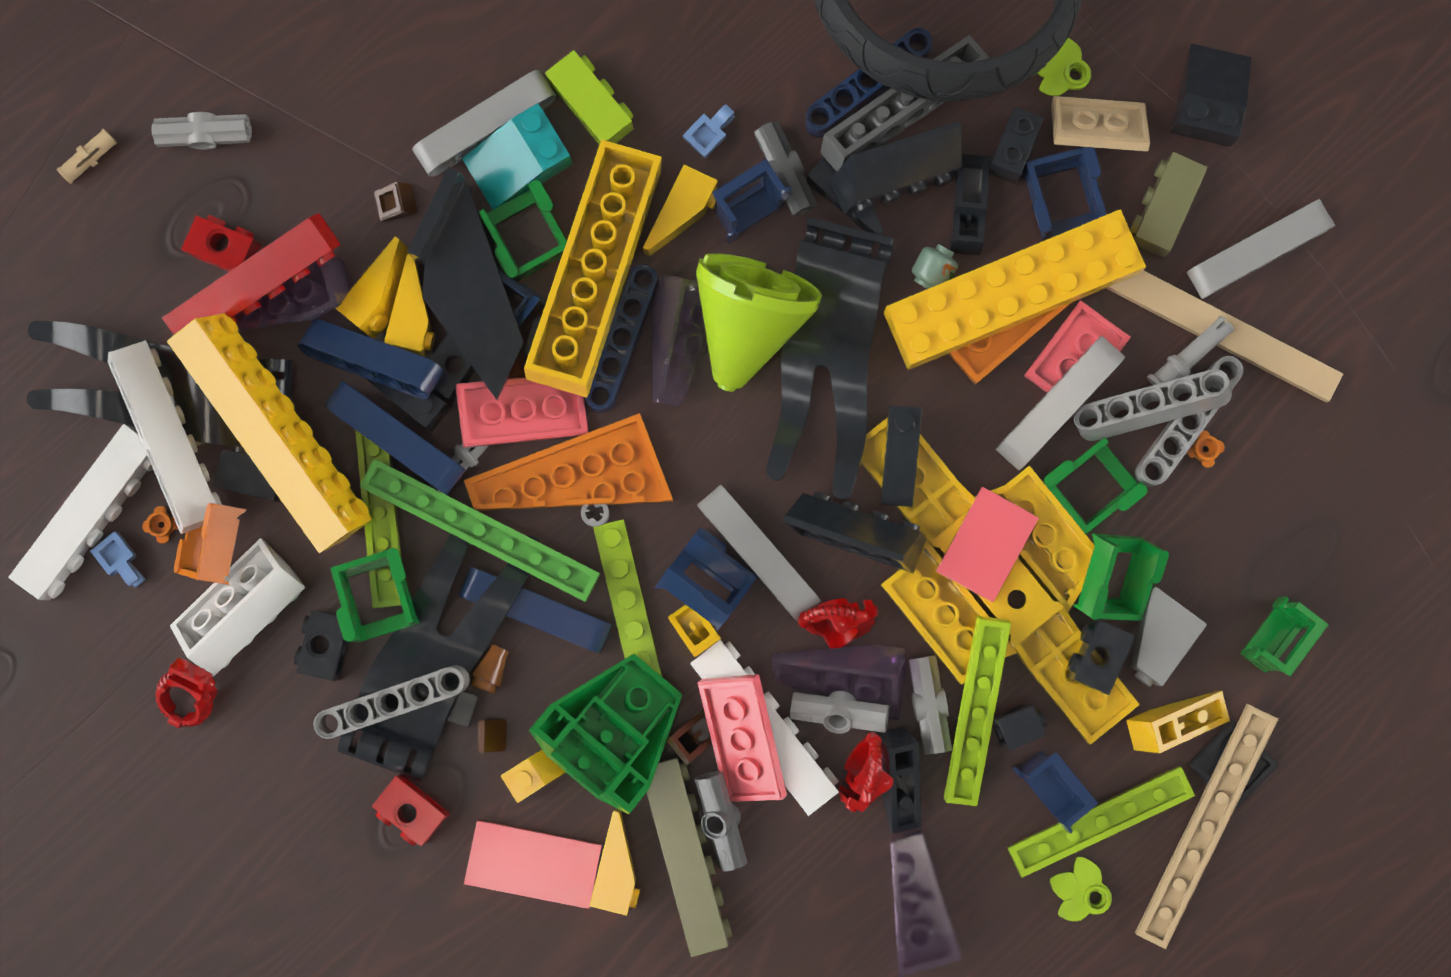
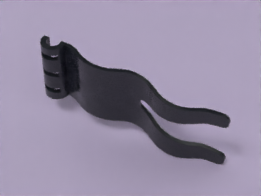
[766,217,894,500]
[27,320,293,446]
[338,533,540,782]

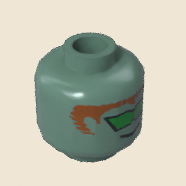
[912,244,958,289]

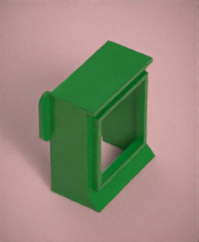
[479,180,567,282]
[1044,437,1147,534]
[1074,533,1169,621]
[330,548,420,643]
[1240,596,1329,677]

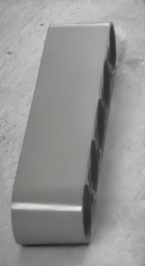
[413,70,557,177]
[1186,199,1335,299]
[995,336,1125,471]
[1134,356,1243,487]
[1074,369,1232,441]
[697,484,821,622]
[313,665,470,739]

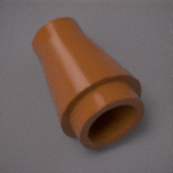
[471,645,509,694]

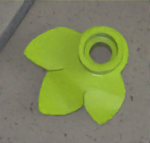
[1037,38,1091,96]
[1050,856,1112,921]

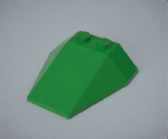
[529,654,683,814]

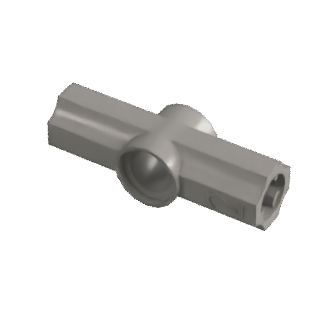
[152,112,252,150]
[908,656,952,755]
[790,691,889,734]

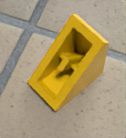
[668,604,721,657]

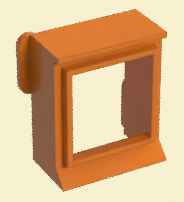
[174,503,246,585]

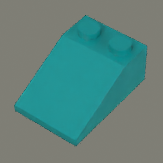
[462,103,573,210]

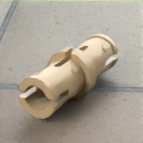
[57,128,117,184]

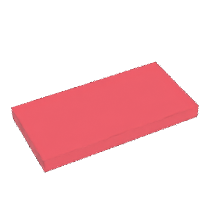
[455,377,589,448]
[698,674,787,802]
[464,820,602,909]

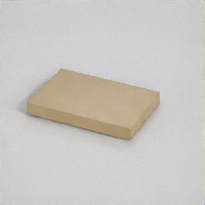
[1051,96,1150,151]

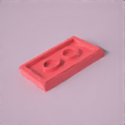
[1024,300,1131,393]
[936,487,1039,602]

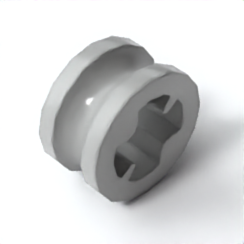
[581,504,610,527]

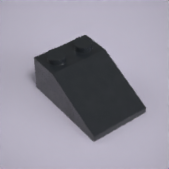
[1170,43,1252,147]

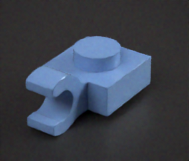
[683,104,735,159]
[90,531,145,588]

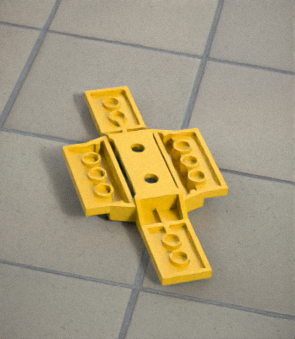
[861,418,1140,745]

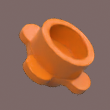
[1187,430,1225,468]
[142,506,178,544]

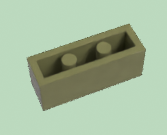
[1130,152,1208,258]

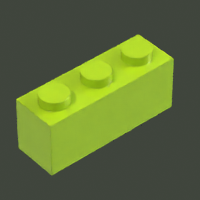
[545,50,634,145]

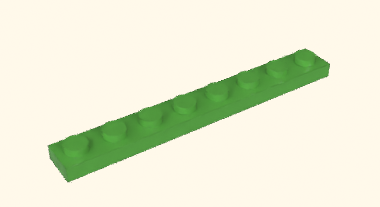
[359,459,600,602]

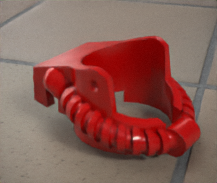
[798,598,878,651]
[155,657,217,729]
[838,732,893,812]

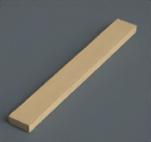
[1106,270,1343,403]
[1135,704,1278,949]

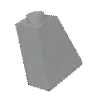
[1130,586,1207,687]

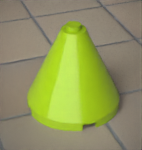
[696,253,822,392]

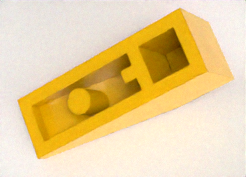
[643,165,718,257]
[335,236,410,339]
[384,254,435,357]
[1126,691,1230,753]
[501,750,565,803]
[589,808,640,916]

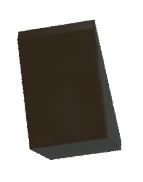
[667,709,712,765]

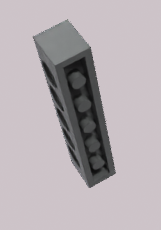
[820,35,989,171]

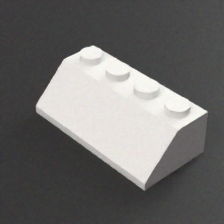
[170,538,305,677]

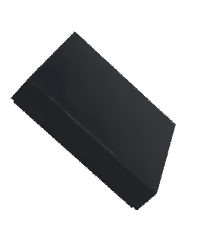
[1187,719,1279,810]

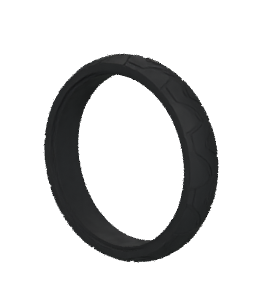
[814,0,1081,102]

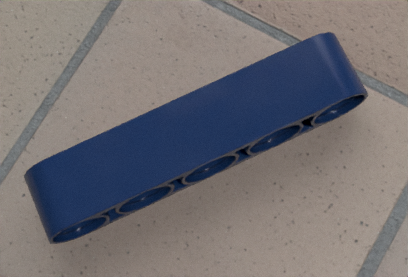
[805,27,932,138]
[586,264,659,413]
[297,319,443,400]
[323,380,466,495]
[458,566,612,654]

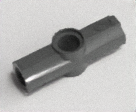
[754,121,817,217]
[694,770,748,872]

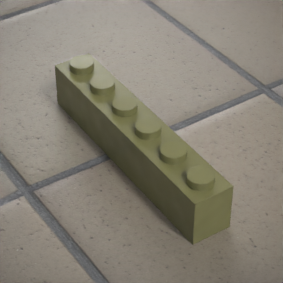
[647,756,733,957]

